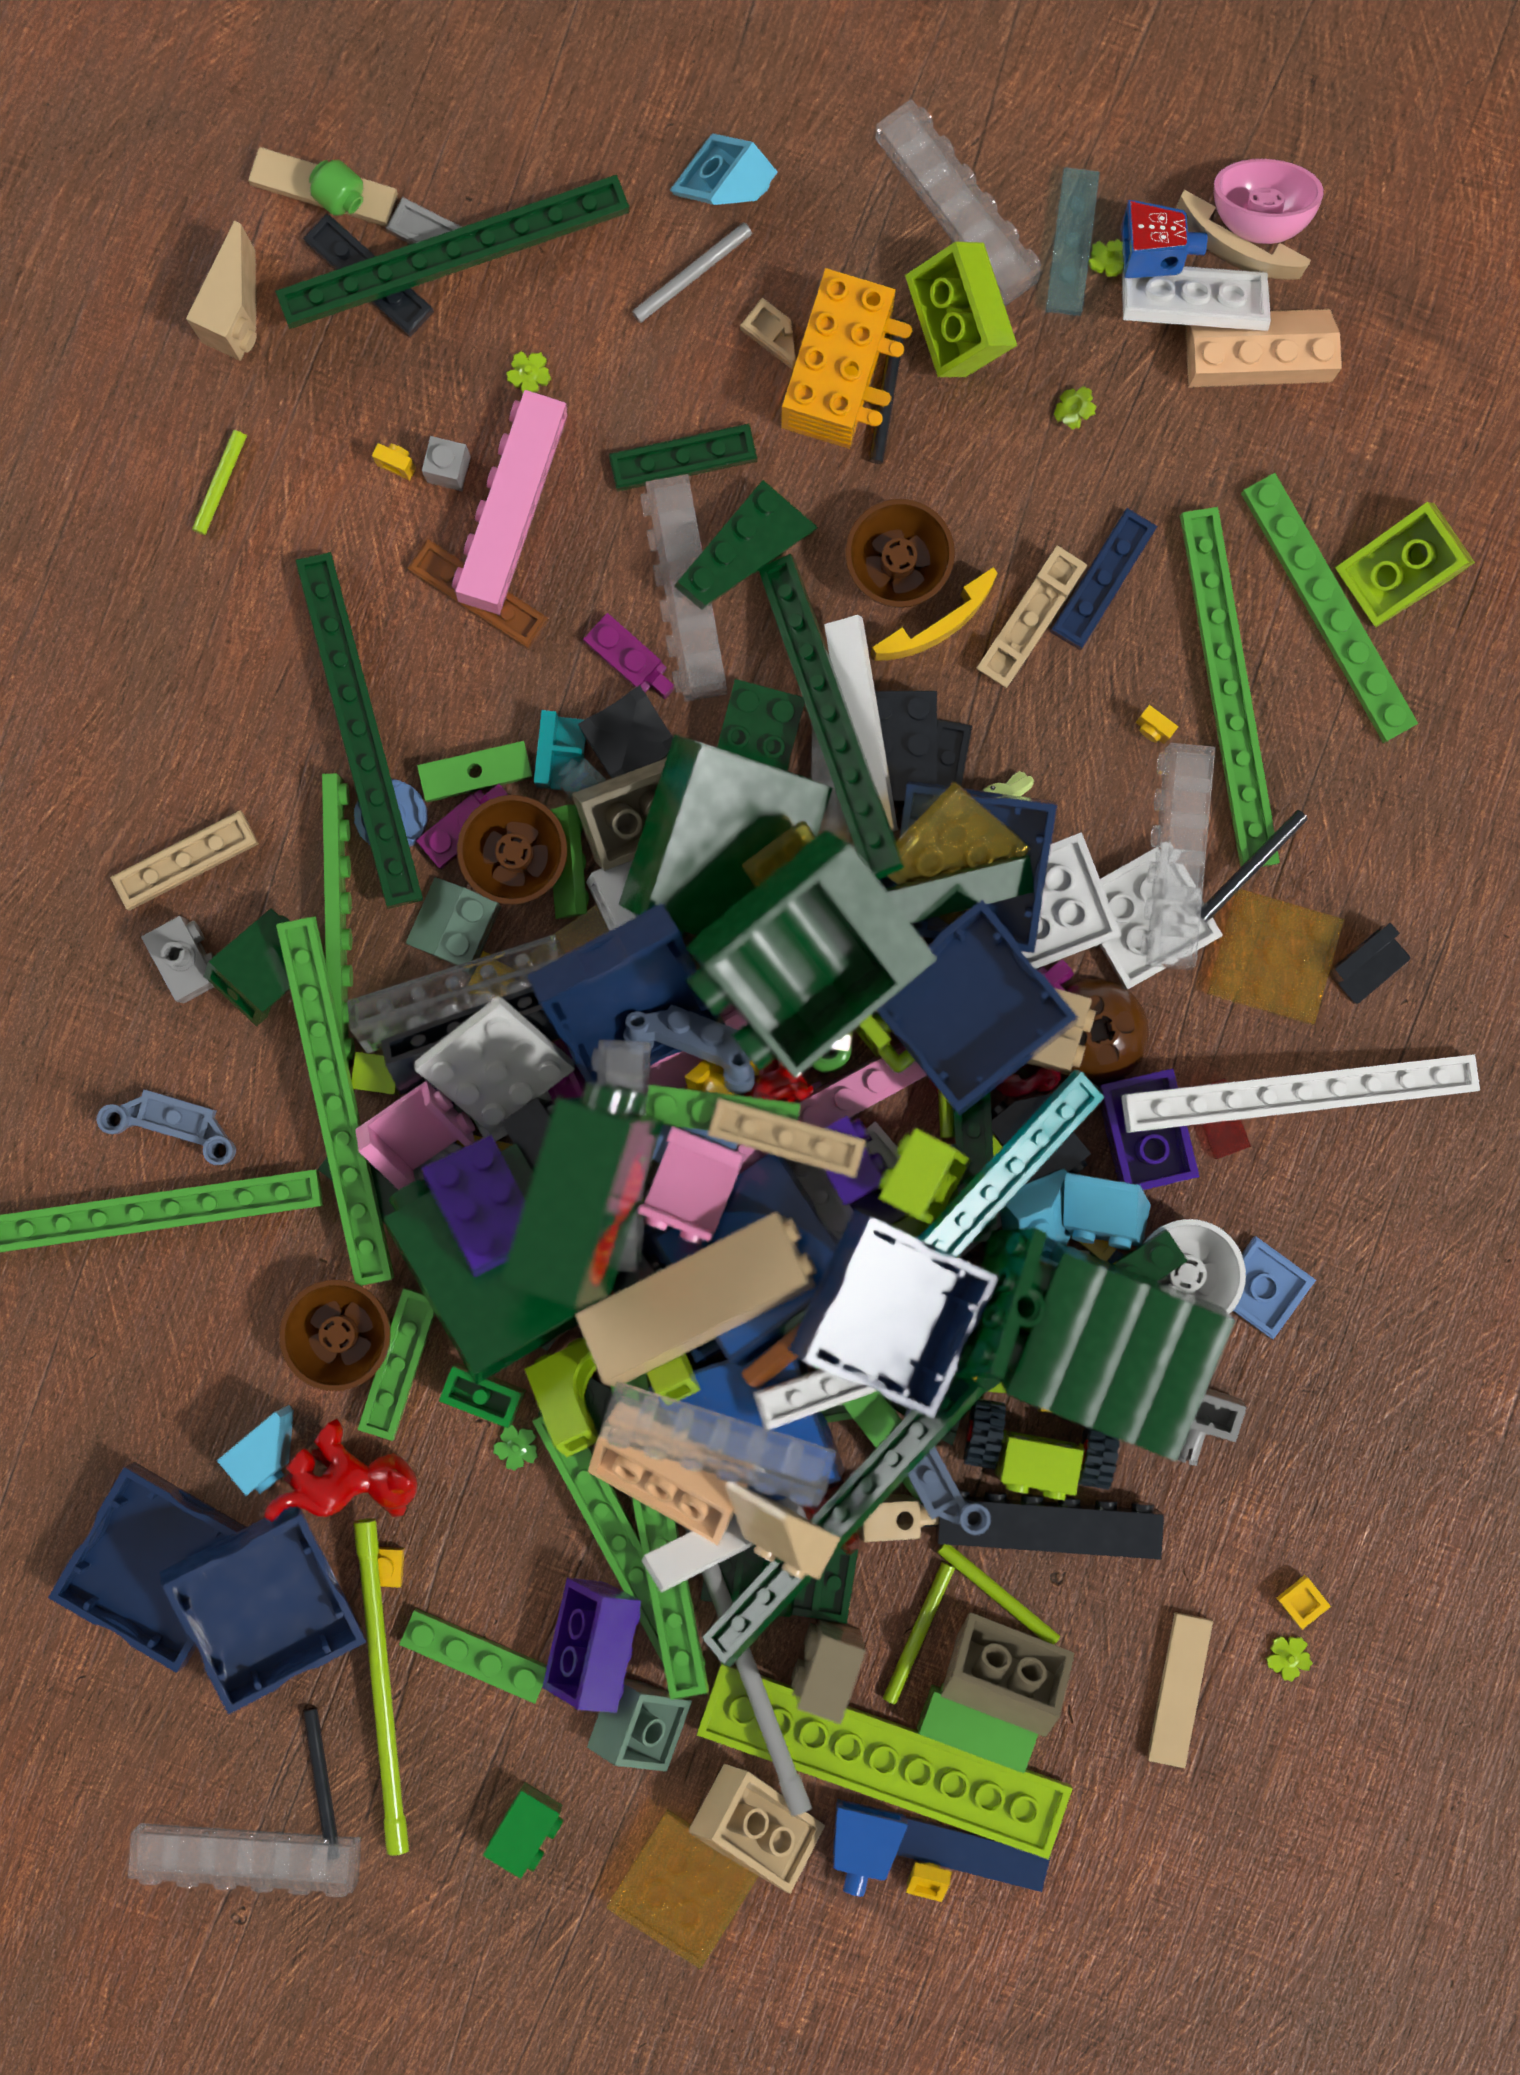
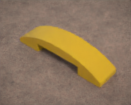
[871,567,997,661]

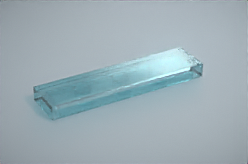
[1045,167,1100,316]

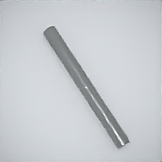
[632,222,752,323]

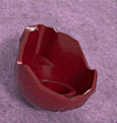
[995,1063,1061,1098]

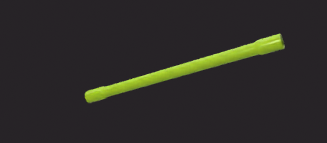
[353,1518,409,1855]

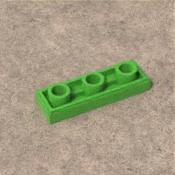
[417,741,533,802]
[551,805,589,919]

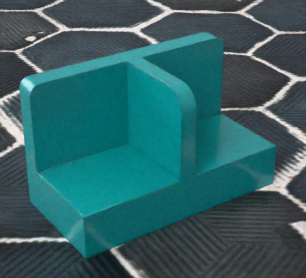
[534,710,586,792]

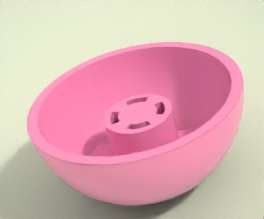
[1214,159,1324,244]

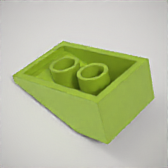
[1335,502,1475,627]

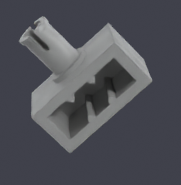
[141,916,214,1004]
[1177,1388,1247,1465]

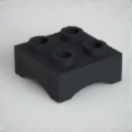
[578,685,673,779]

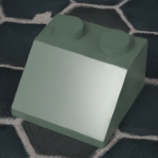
[405,877,502,972]
[587,1678,692,1772]

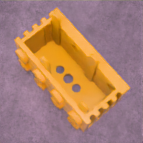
[781,268,912,449]

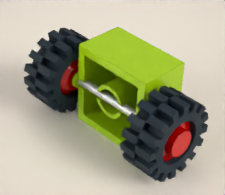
[964,1398,1120,1500]

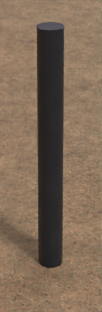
[869,319,906,464]
[1195,810,1308,924]
[303,1707,341,1859]

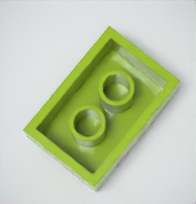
[905,241,1017,377]
[879,1129,972,1224]

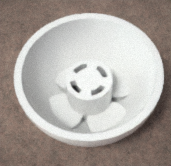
[1144,1219,1246,1314]

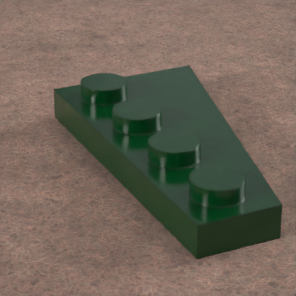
[674,480,818,610]

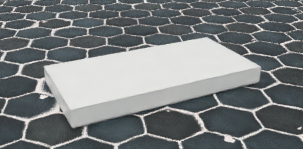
[1122,266,1271,331]

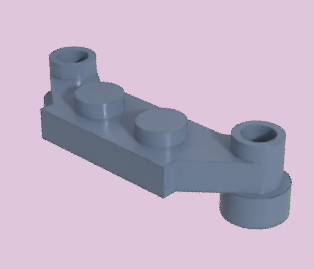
[623,1005,754,1094]
[97,1089,236,1165]
[905,1407,991,1535]

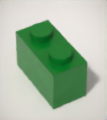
[439,1363,526,1428]
[483,1782,564,1879]

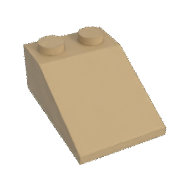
[186,221,257,361]
[726,1480,840,1579]
[688,1764,825,1894]

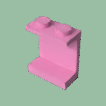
[355,1080,475,1190]
[638,1127,746,1244]

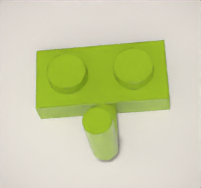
[854,1014,915,1073]

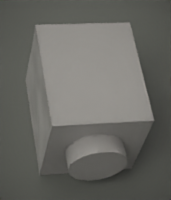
[422,436,471,491]

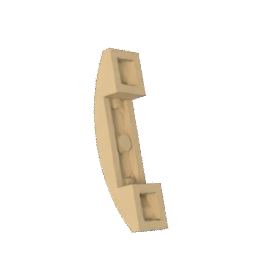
[1176,190,1311,280]
[976,545,1087,689]

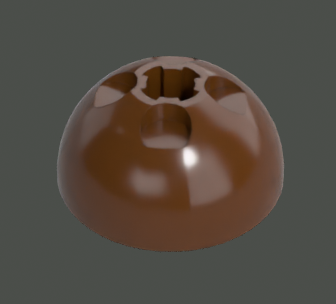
[846,499,955,608]
[457,795,567,905]
[1060,979,1149,1086]
[279,1280,391,1391]

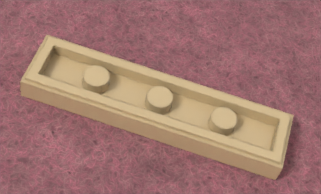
[248,147,398,227]
[110,811,259,911]
[708,1098,866,1178]
[1147,1612,1213,1768]

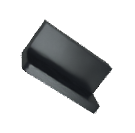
[1327,922,1410,1004]

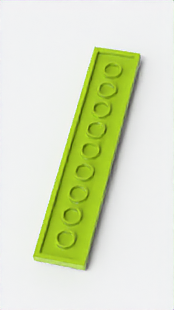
[697,1662,1073,1860]

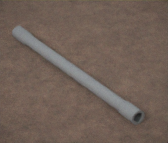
[682,1526,812,1816]

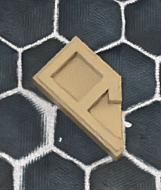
[740,298,796,370]

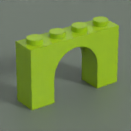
[525,1337,701,1457]

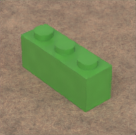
[917,1683,1038,1773]

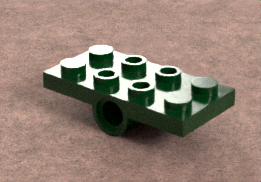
[717,679,805,771]
[954,1228,1047,1379]
[700,1545,858,1623]

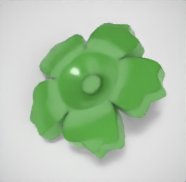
[493,1425,538,1471]

